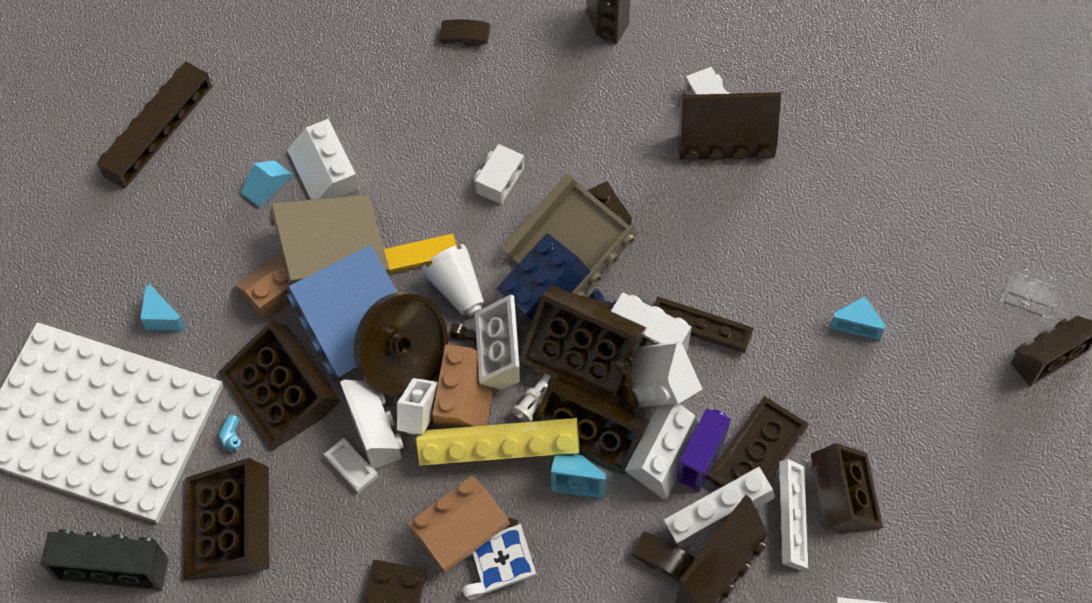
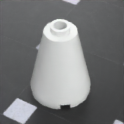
[422,244,484,317]

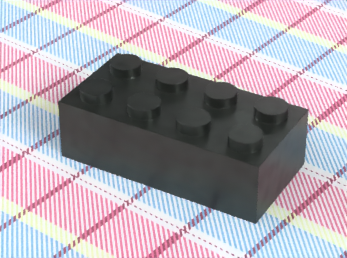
[40,529,169,591]

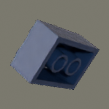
[496,233,591,322]

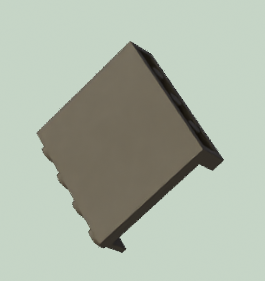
[502,173,637,297]
[269,195,389,293]

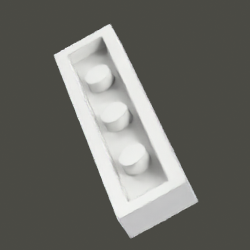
[779,459,808,571]

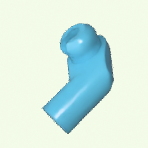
[219,414,241,452]

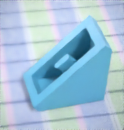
[241,161,292,208]
[141,284,185,331]
[830,297,885,340]

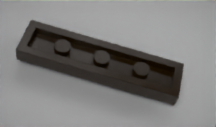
[654,296,754,353]

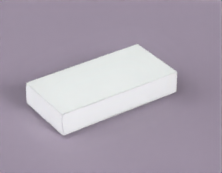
[324,438,378,494]

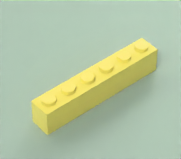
[416,418,579,466]

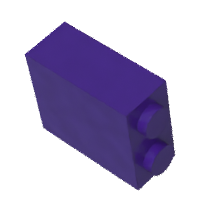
[676,408,731,492]

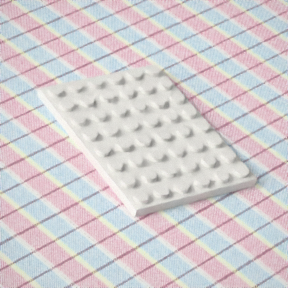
[0,322,223,524]

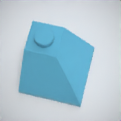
[551,453,606,499]

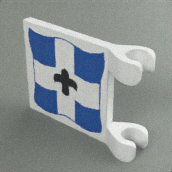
[463,524,537,601]

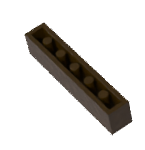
[97,61,212,189]

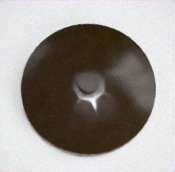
[354,292,448,397]

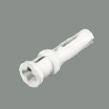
[512,374,556,422]

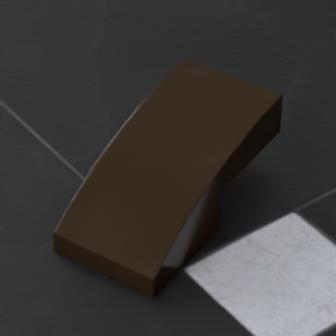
[438,19,491,47]
[631,531,695,582]

